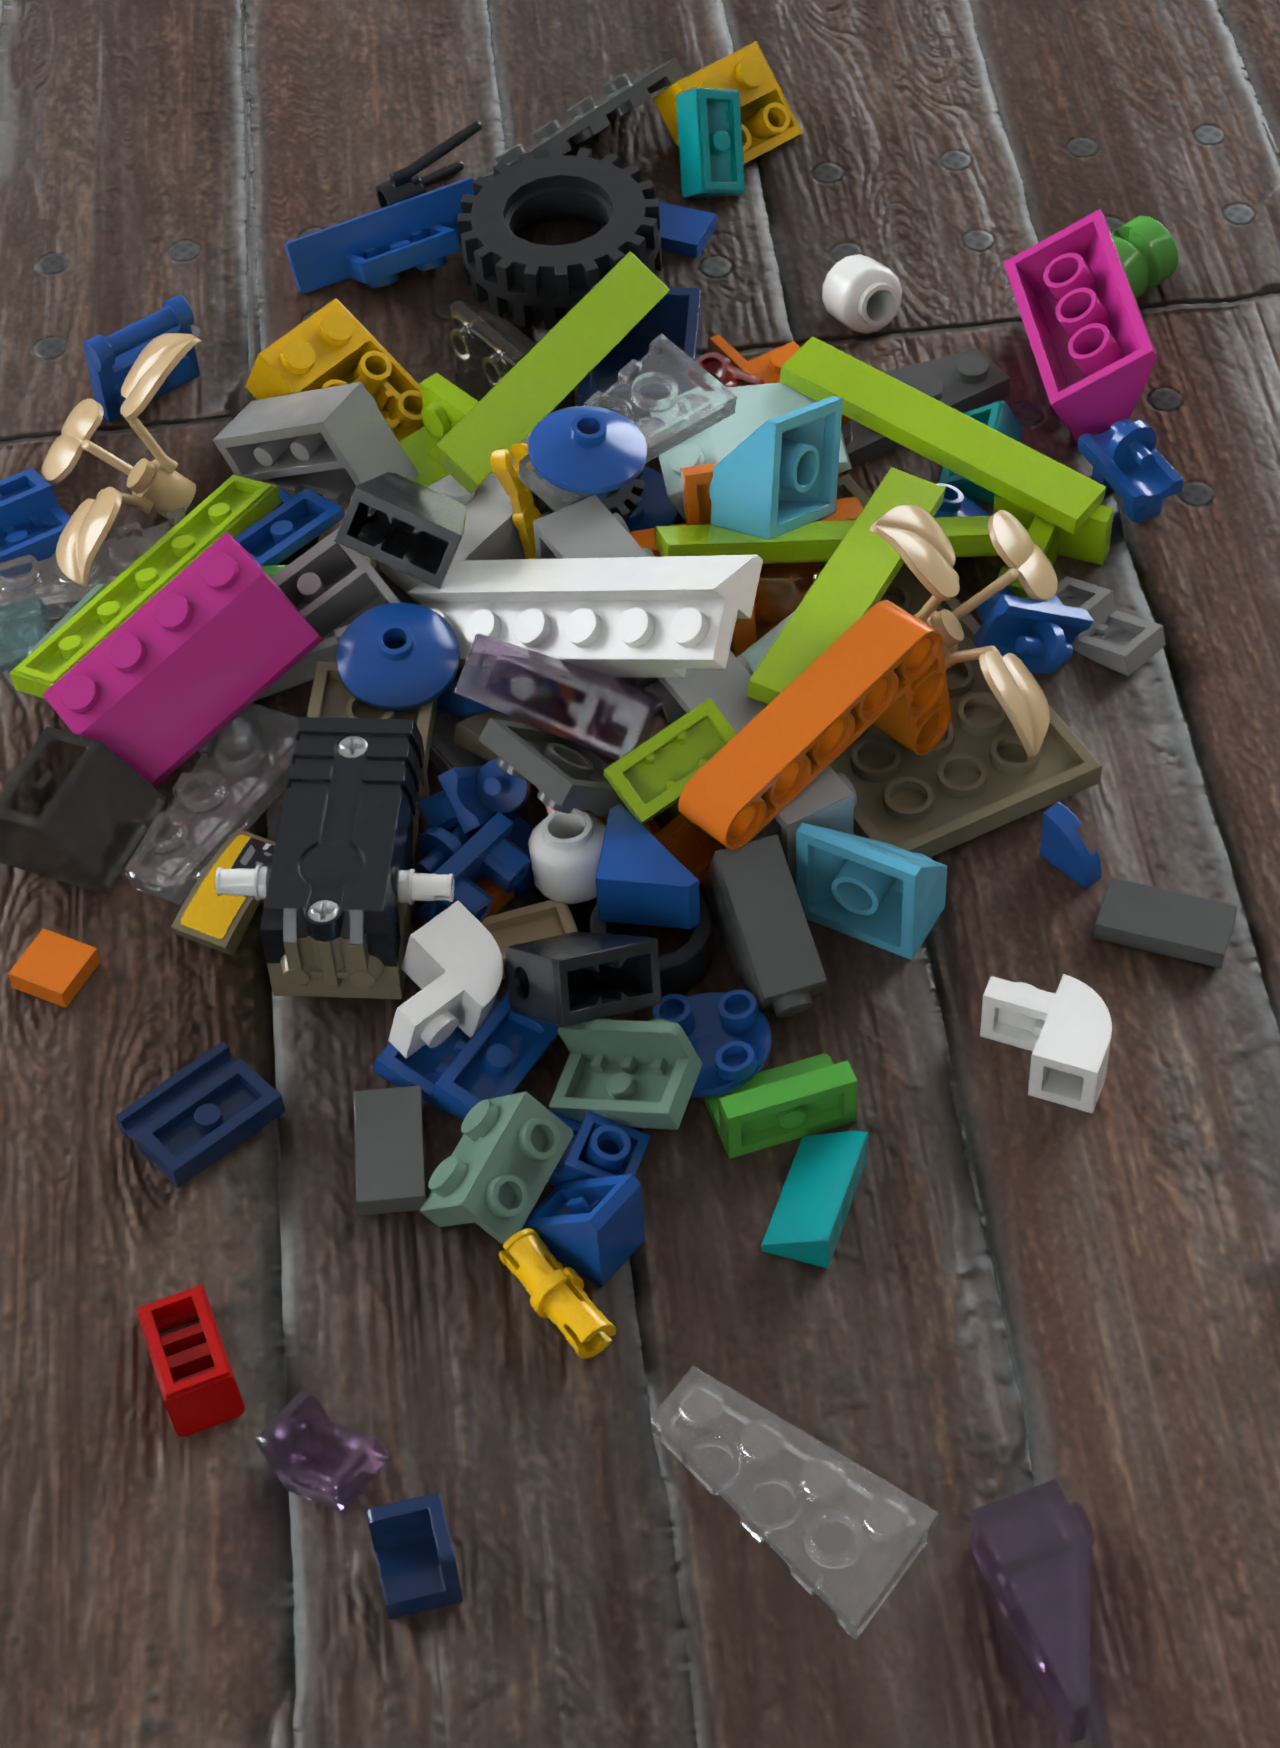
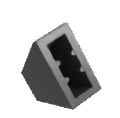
[700,834,827,1018]

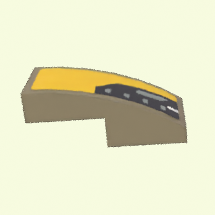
[171,828,276,956]

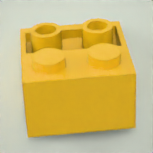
[652,41,803,164]

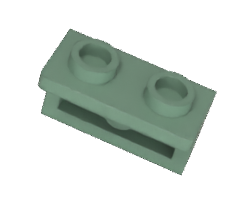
[549,1017,703,1130]
[419,1092,573,1244]

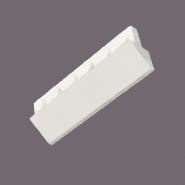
[406,555,763,678]

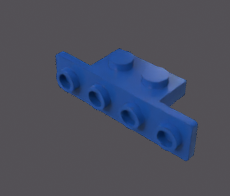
[284,178,476,293]

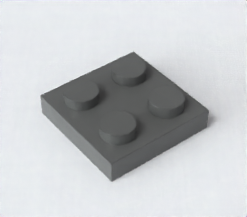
[478,718,631,818]

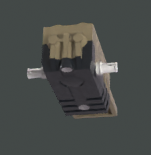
[215,661,455,999]

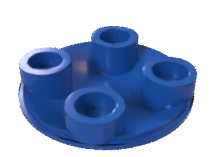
[652,989,772,1098]

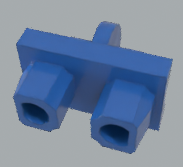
[1078,418,1183,523]
[972,586,1094,676]
[419,759,531,834]
[416,812,531,922]

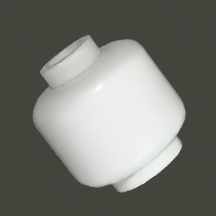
[822,254,902,334]
[528,809,606,904]

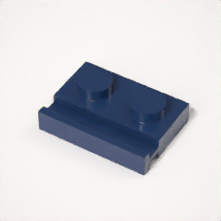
[115,1041,285,1188]

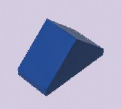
[596,804,700,929]
[521,1174,645,1287]

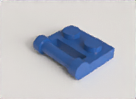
[83,295,200,423]

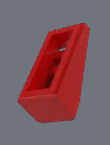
[136,1285,245,1437]

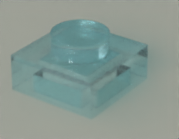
[0,595,50,673]

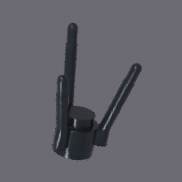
[375,121,483,208]

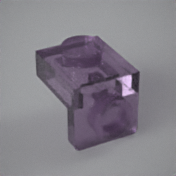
[256,1391,390,1512]

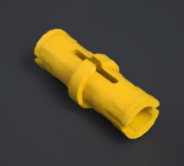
[499,1228,616,1359]

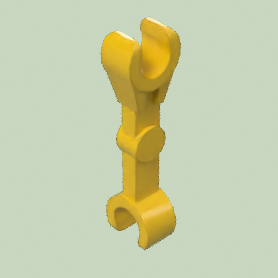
[490,443,541,559]

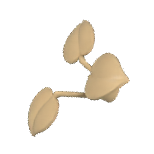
[41,333,201,587]
[869,505,1058,760]

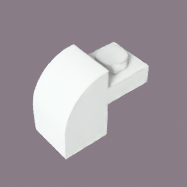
[388,901,503,1058]
[980,974,1112,1114]

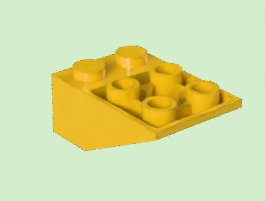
[245,298,425,442]

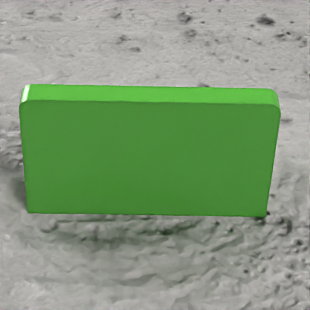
[704,1054,858,1159]

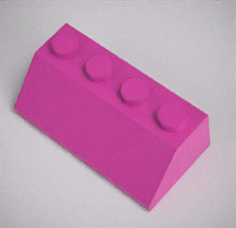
[1003,209,1158,444]
[42,532,323,801]

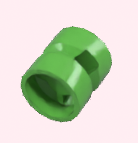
[1111,216,1179,300]

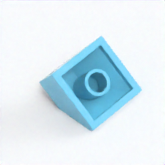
[709,396,843,540]
[796,822,947,960]

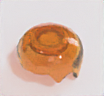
[754,562,825,625]

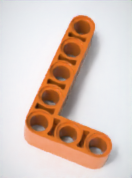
[678,599,951,850]

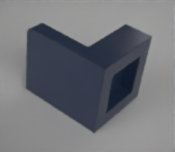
[366,1492,463,1620]

